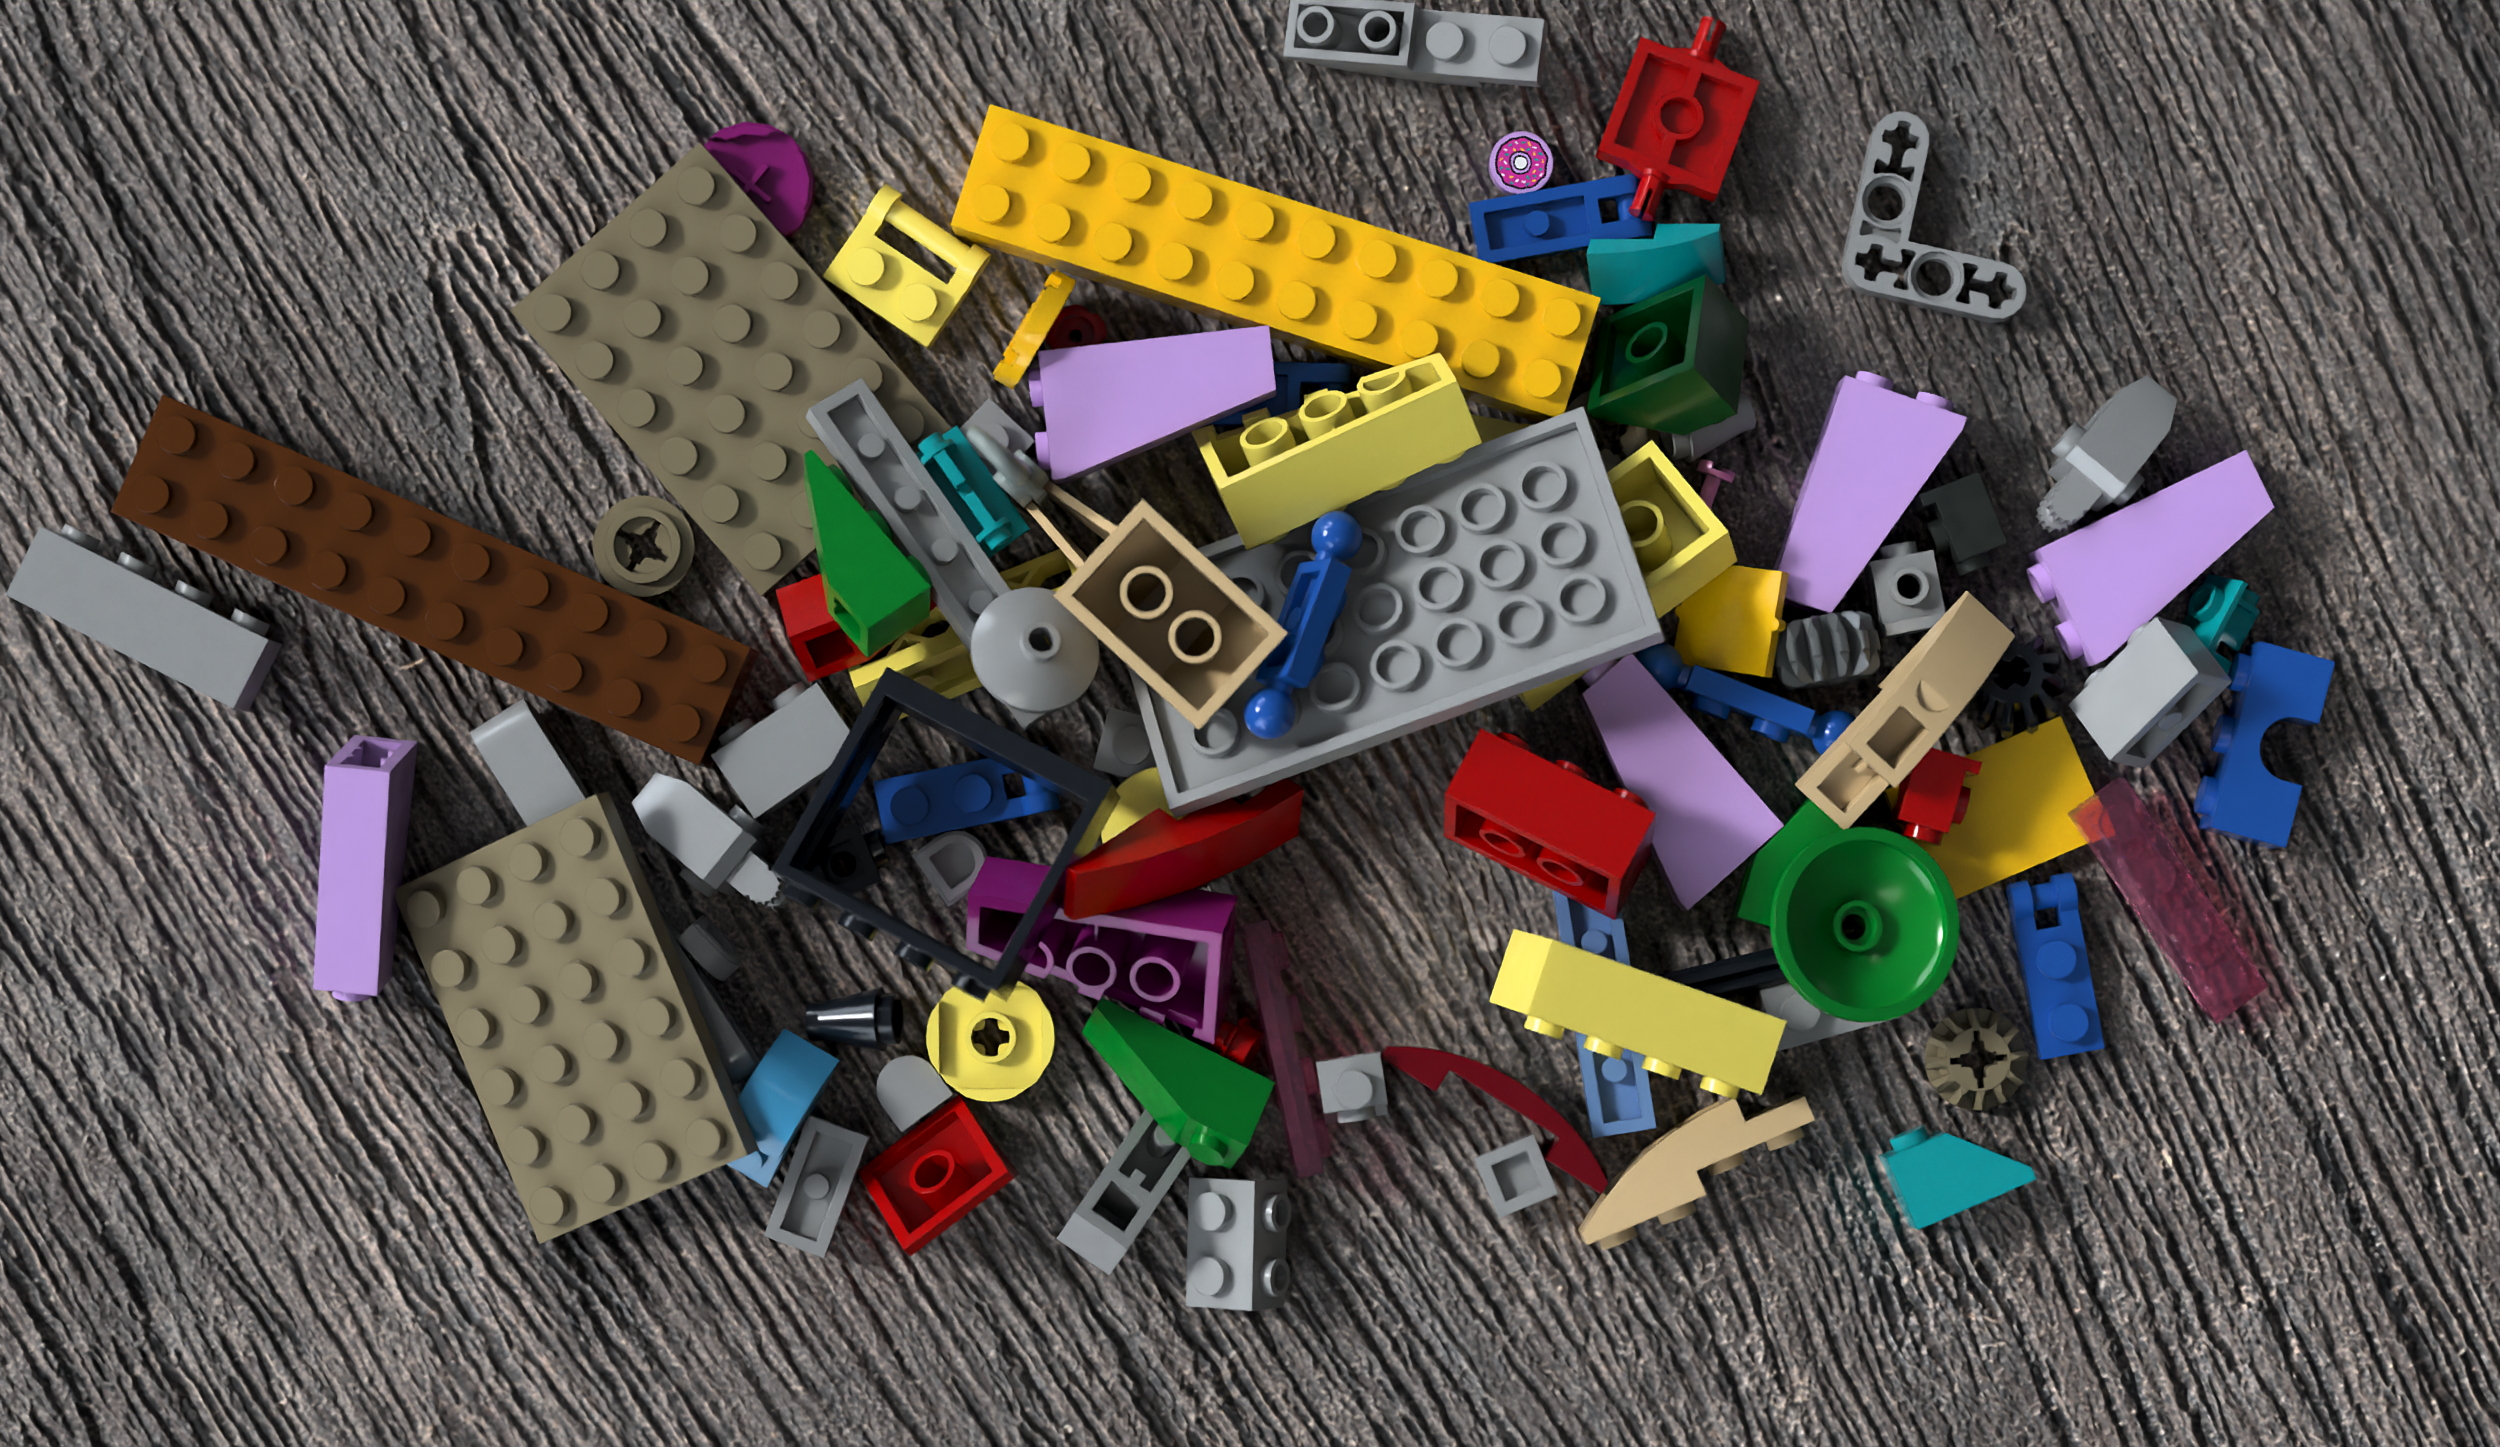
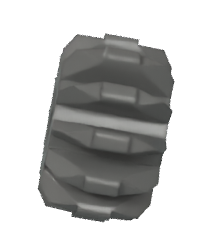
[1774,610,1881,691]

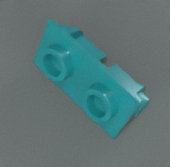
[916,425,1030,558]
[2182,574,2261,702]

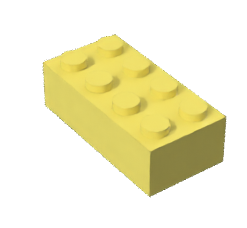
[1518,440,1738,712]

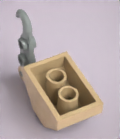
[967,426,1288,730]

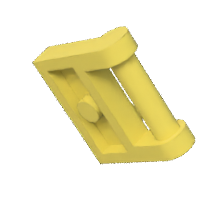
[822,184,992,350]

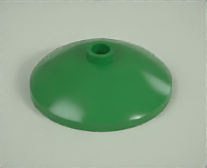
[1770,827,1959,1023]

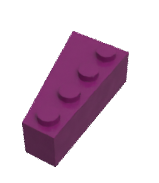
[966,856,1237,1044]

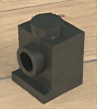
[1911,471,2007,576]

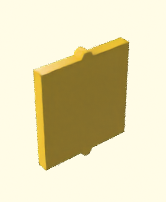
[1674,565,1789,678]

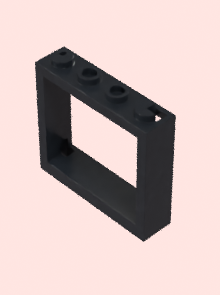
[771,667,1121,1002]

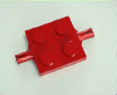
[1595,16,1760,221]

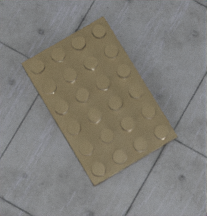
[510,142,952,597]
[396,791,759,1244]

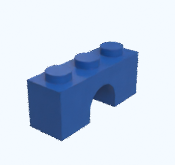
[2194,641,2335,849]

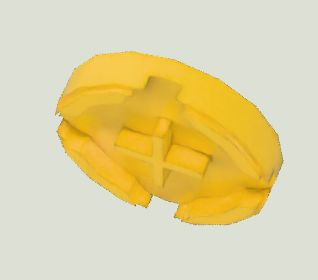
[992,269,1076,390]

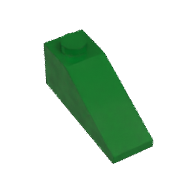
[1082,997,1275,1169]

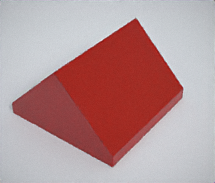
[858,1095,1019,1257]

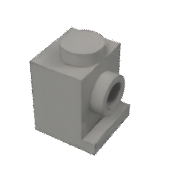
[1864,541,1946,640]
[1315,1051,1388,1124]

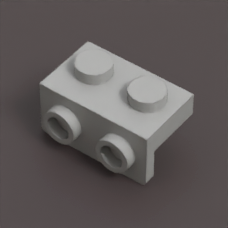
[1186,1177,1291,1311]

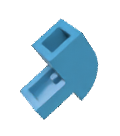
[726,1028,840,1188]

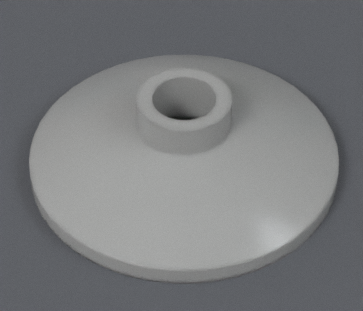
[970,587,1099,713]

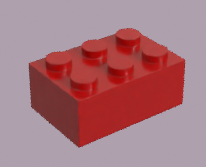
[1444,728,1656,921]

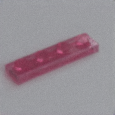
[2067,777,2269,1023]
[1239,920,1331,1178]

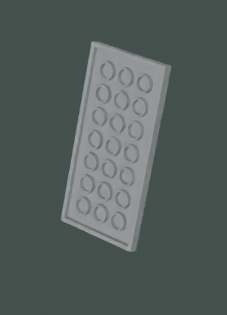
[1127,407,1665,818]

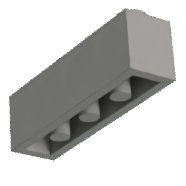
[5,523,282,712]

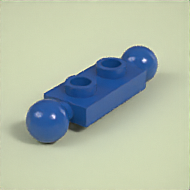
[1244,511,1363,739]
[1635,642,1856,755]

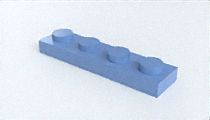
[1552,890,1656,1138]

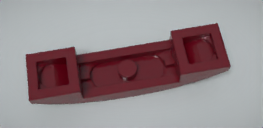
[1380,1045,1608,1194]

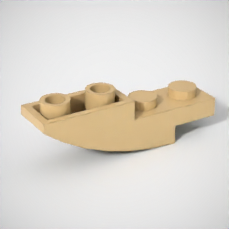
[1794,591,2015,829]
[1578,1094,1815,1250]

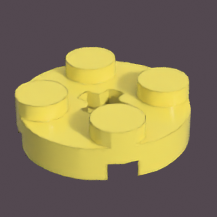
[926,980,1056,1102]

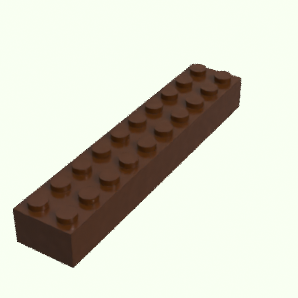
[110,394,759,769]

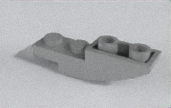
[1283,0,1548,88]

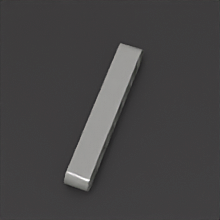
[470,697,760,1086]

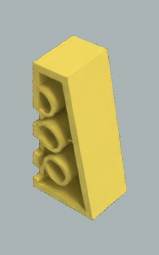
[1191,352,1482,550]
[1489,929,1787,1100]

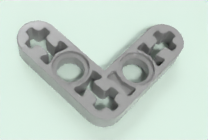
[1842,111,2026,323]

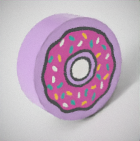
[1489,131,1553,196]

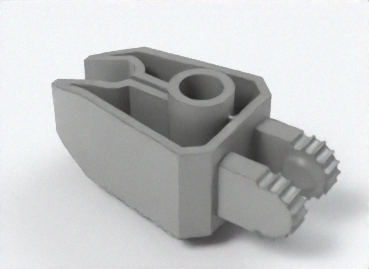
[2035,375,2177,534]
[632,773,789,910]

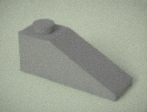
[1056,1109,1191,1275]

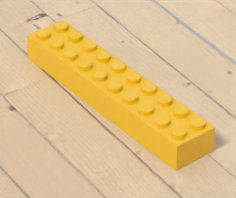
[951,104,1601,423]

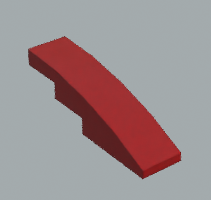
[1063,778,1304,921]

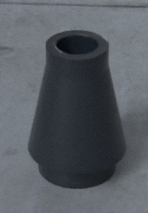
[805,987,904,1051]

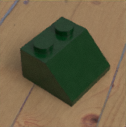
[1587,274,1749,436]

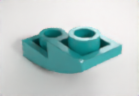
[1586,224,1726,305]

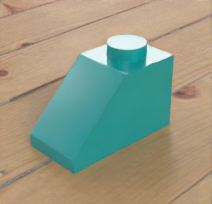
[1878,1125,2036,1230]

